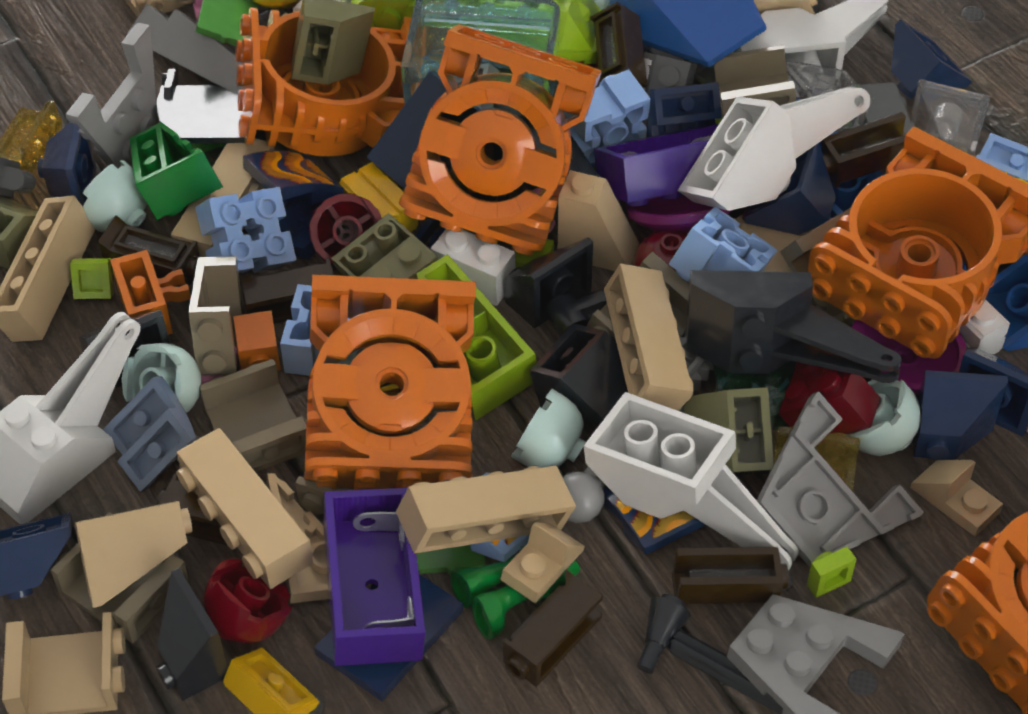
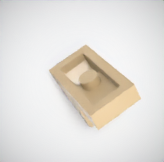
[910,460,1003,537]
[500,522,584,603]

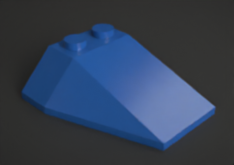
[608,0,767,67]

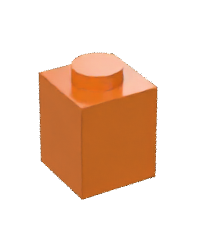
[233,310,281,371]

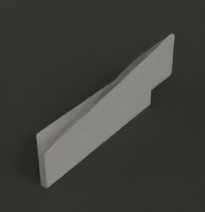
[127,4,242,95]

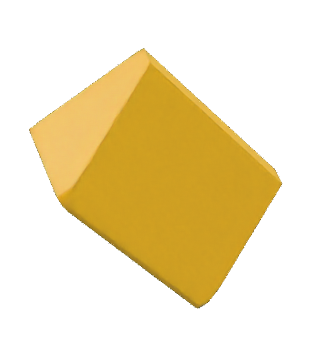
[223,648,320,714]

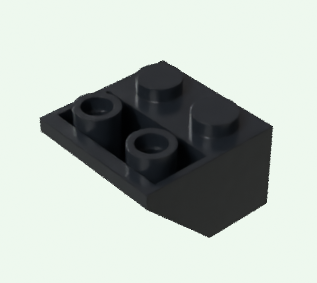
[529,323,628,423]

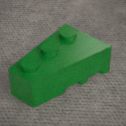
[129,122,223,220]

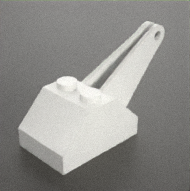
[736,0,888,97]
[678,87,870,211]
[0,312,140,525]
[583,392,799,570]

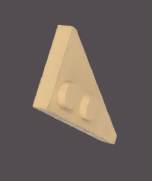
[266,473,372,603]

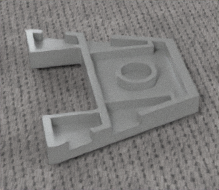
[65,22,158,168]
[756,391,924,567]
[727,594,905,714]

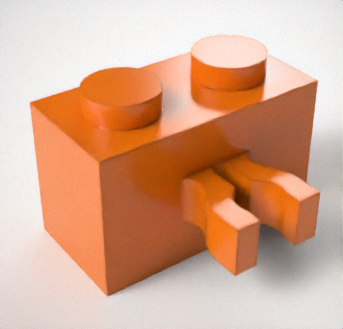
[110,250,191,335]

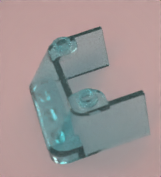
[401,0,560,104]

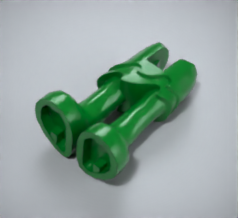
[450,546,580,640]

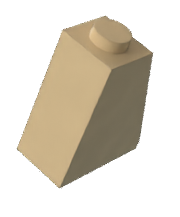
[558,170,639,271]
[74,501,192,608]

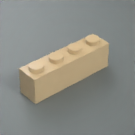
[171,138,274,257]
[0,195,95,342]
[604,263,694,411]
[176,427,313,589]
[396,465,576,554]

